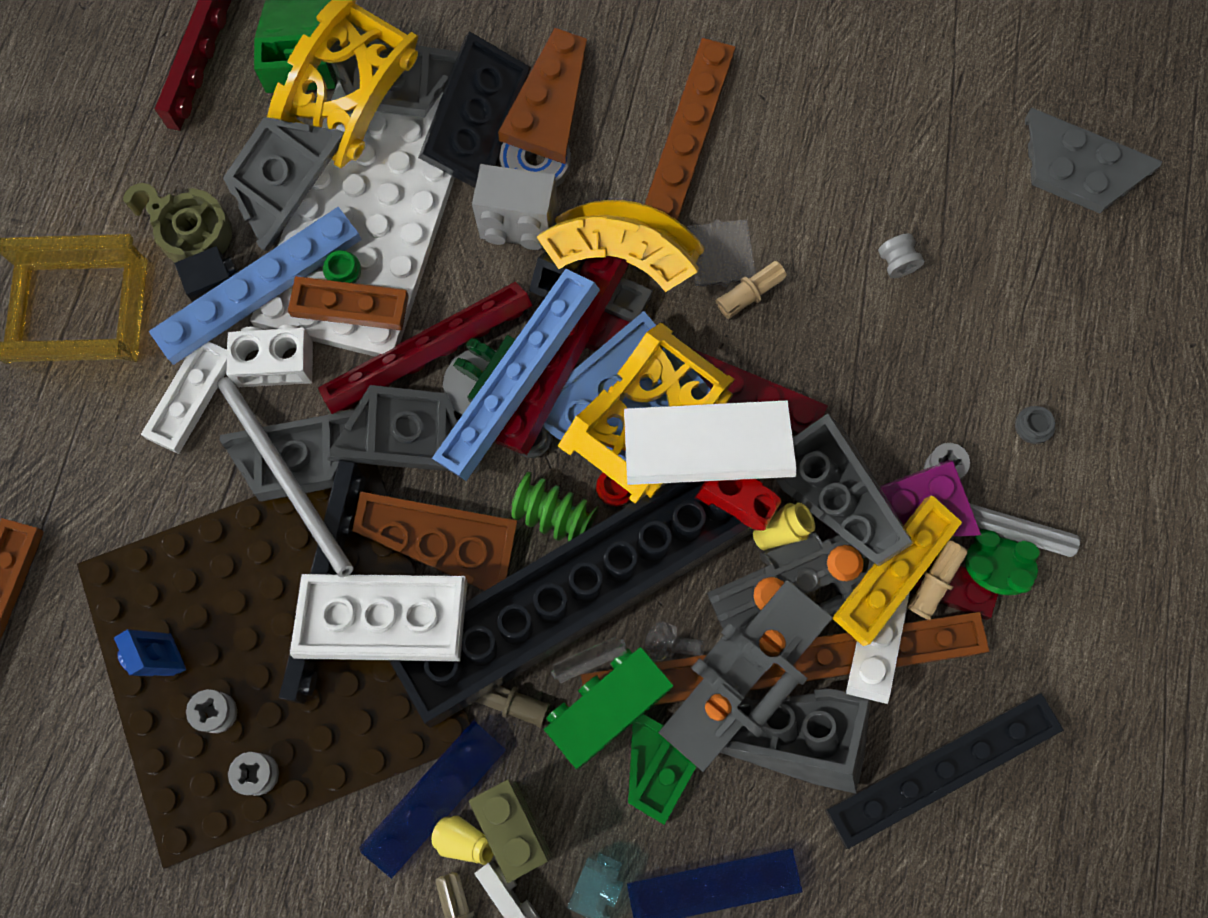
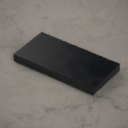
[418,31,531,188]

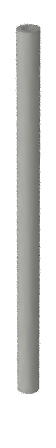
[217,377,353,577]

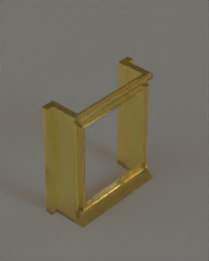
[0,234,148,364]

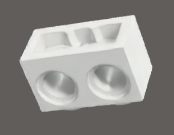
[226,325,313,387]

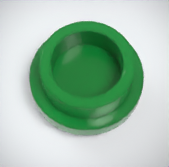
[323,250,361,283]

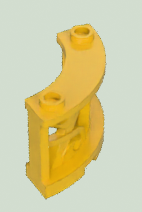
[267,0,418,169]
[537,200,705,292]
[558,323,735,504]

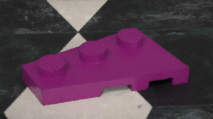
[880,460,981,536]

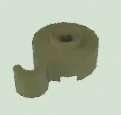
[123,183,232,262]

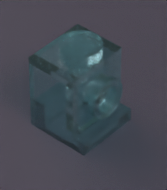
[567,853,624,918]

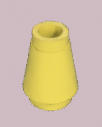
[753,503,815,551]
[432,816,494,865]

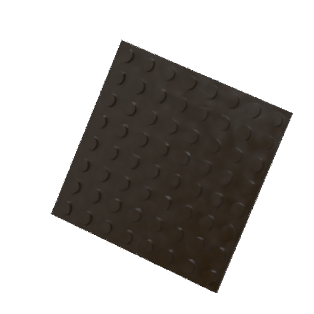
[77,463,477,869]

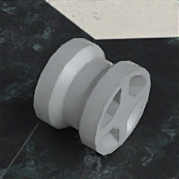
[878,233,925,278]
[923,443,970,479]
[186,689,237,734]
[228,752,279,796]

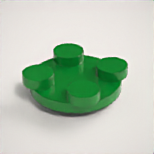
[965,529,1040,595]

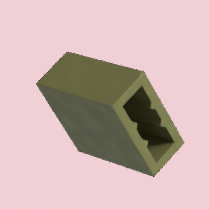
[468,779,554,884]

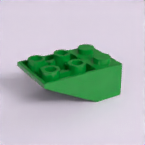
[254,0,336,93]

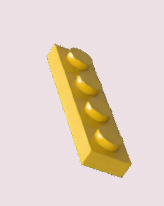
[832,495,962,646]

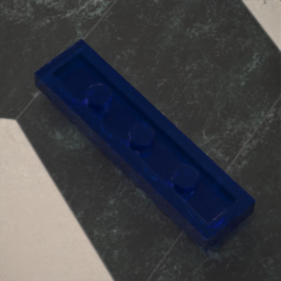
[359,720,506,879]
[627,848,803,918]

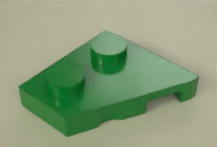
[628,714,696,825]

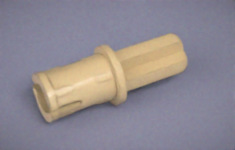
[715,261,787,319]
[907,540,967,620]

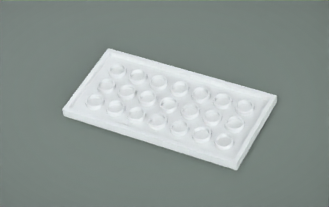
[250,80,455,357]

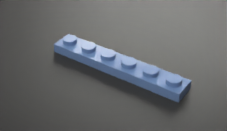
[149,207,362,365]
[432,269,600,481]

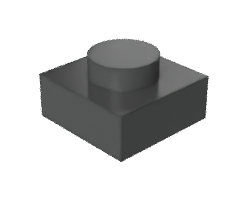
[604,277,652,322]

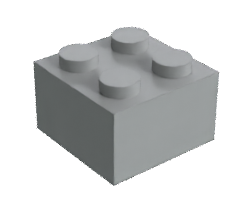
[472,164,559,250]

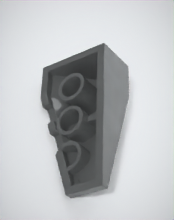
[775,413,914,566]
[720,689,870,794]

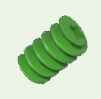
[512,471,599,541]

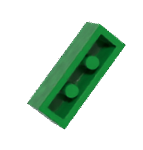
[543,647,674,771]

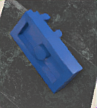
[114,629,186,676]

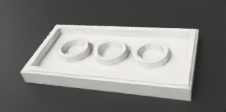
[624,400,796,485]
[290,574,467,661]

